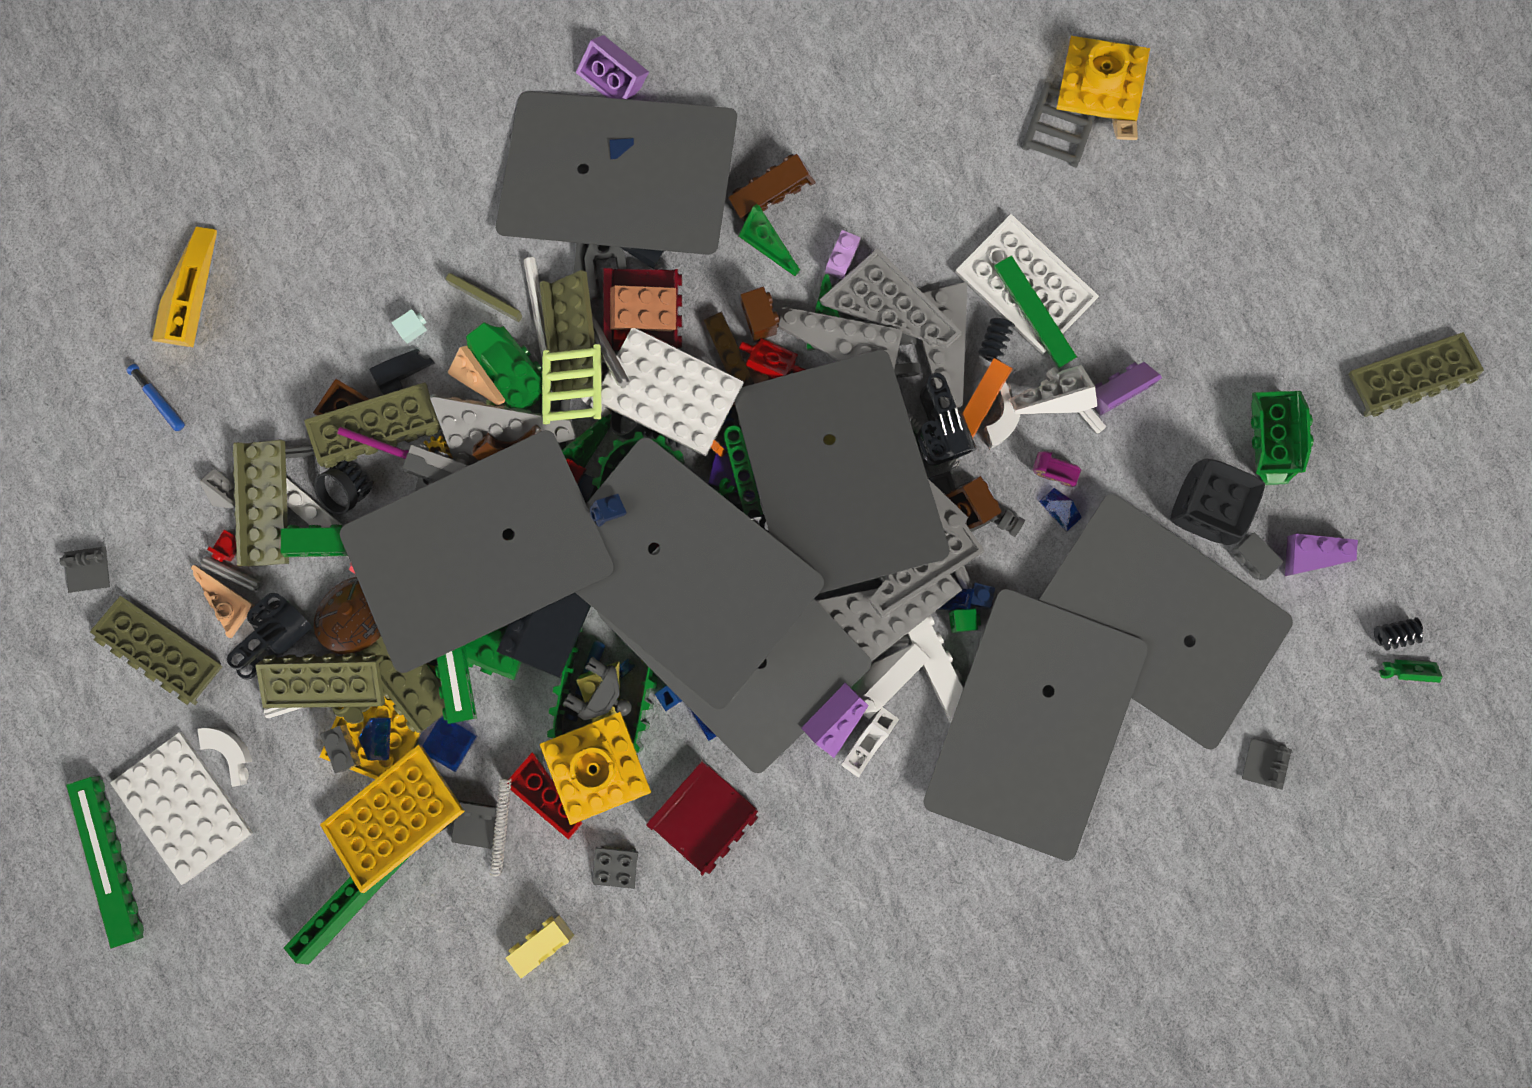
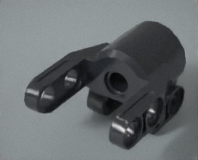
[916,373,977,466]
[227,593,313,680]

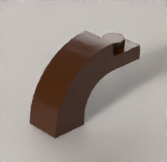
[472,424,542,460]

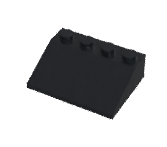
[496,593,591,678]

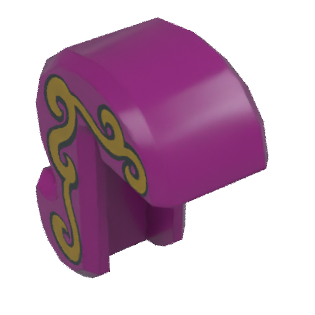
[1032,451,1081,487]

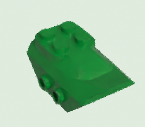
[466,322,552,410]
[1251,391,1314,485]
[465,624,521,680]

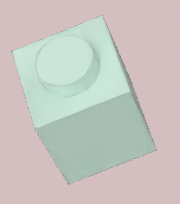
[391,309,427,344]

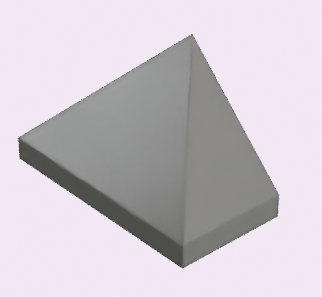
[200,469,235,508]

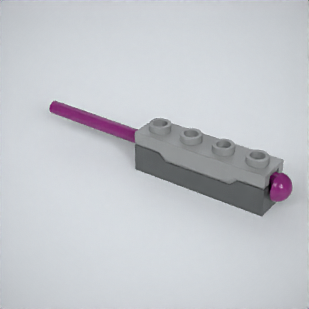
[337,426,469,482]

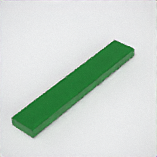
[993,255,1077,369]

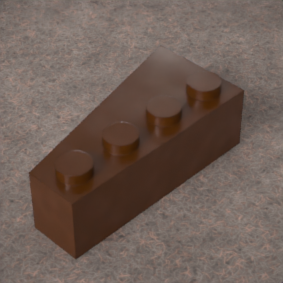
[728,154,816,222]

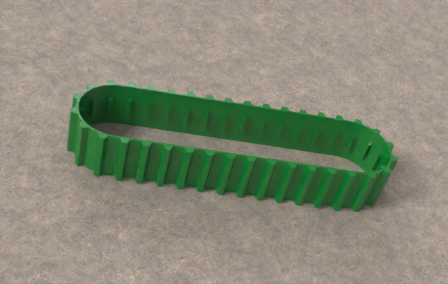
[547,432,685,773]

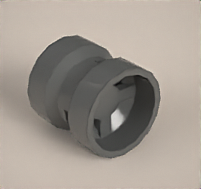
[997,509,1025,537]

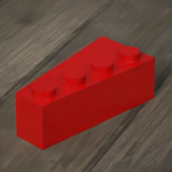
[507,752,583,840]

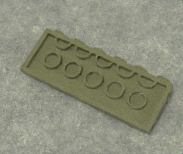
[540,270,595,401]
[1348,332,1484,417]
[304,382,442,468]
[232,440,289,567]
[90,596,223,705]
[356,636,445,733]
[256,653,385,708]

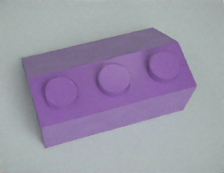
[576,35,649,100]
[1095,362,1162,416]

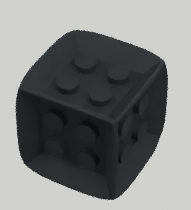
[1170,458,1265,545]

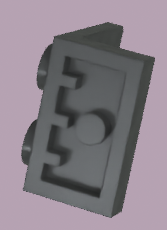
[451,800,500,849]

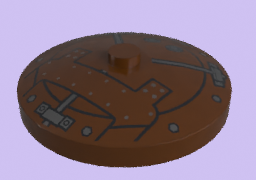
[314,577,381,654]

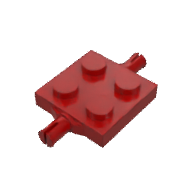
[739,338,806,379]

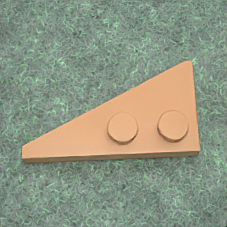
[448,346,505,405]
[191,565,255,638]

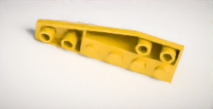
[152,227,217,347]

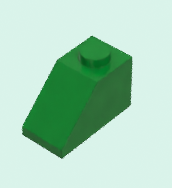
[949,609,981,633]

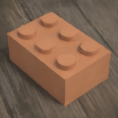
[610,286,676,332]

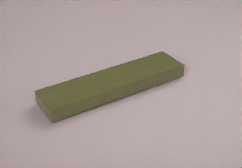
[446,273,523,322]

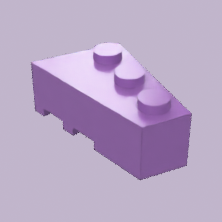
[1285,534,1358,576]
[801,683,869,758]

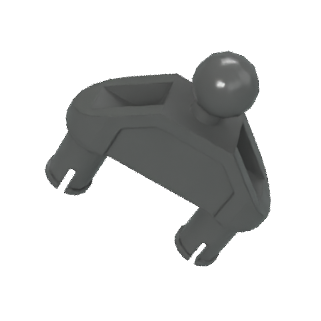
[563,657,632,720]

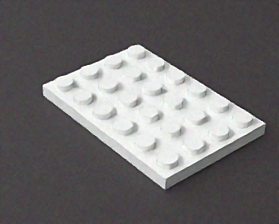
[955,214,1099,355]
[601,328,744,456]
[110,732,253,885]

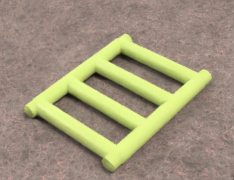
[542,344,602,425]

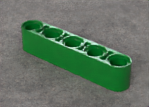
[724,426,763,516]

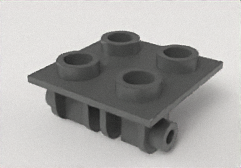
[59,546,110,593]
[1242,739,1292,790]
[593,846,639,889]

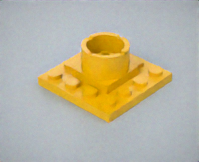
[1056,36,1150,121]
[540,712,652,825]

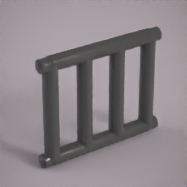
[1022,82,1096,168]

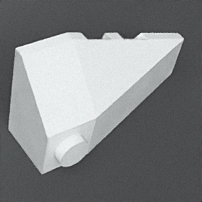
[1009,365,1097,414]
[851,643,930,719]

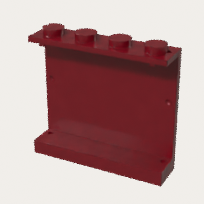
[604,268,683,351]
[646,760,758,876]

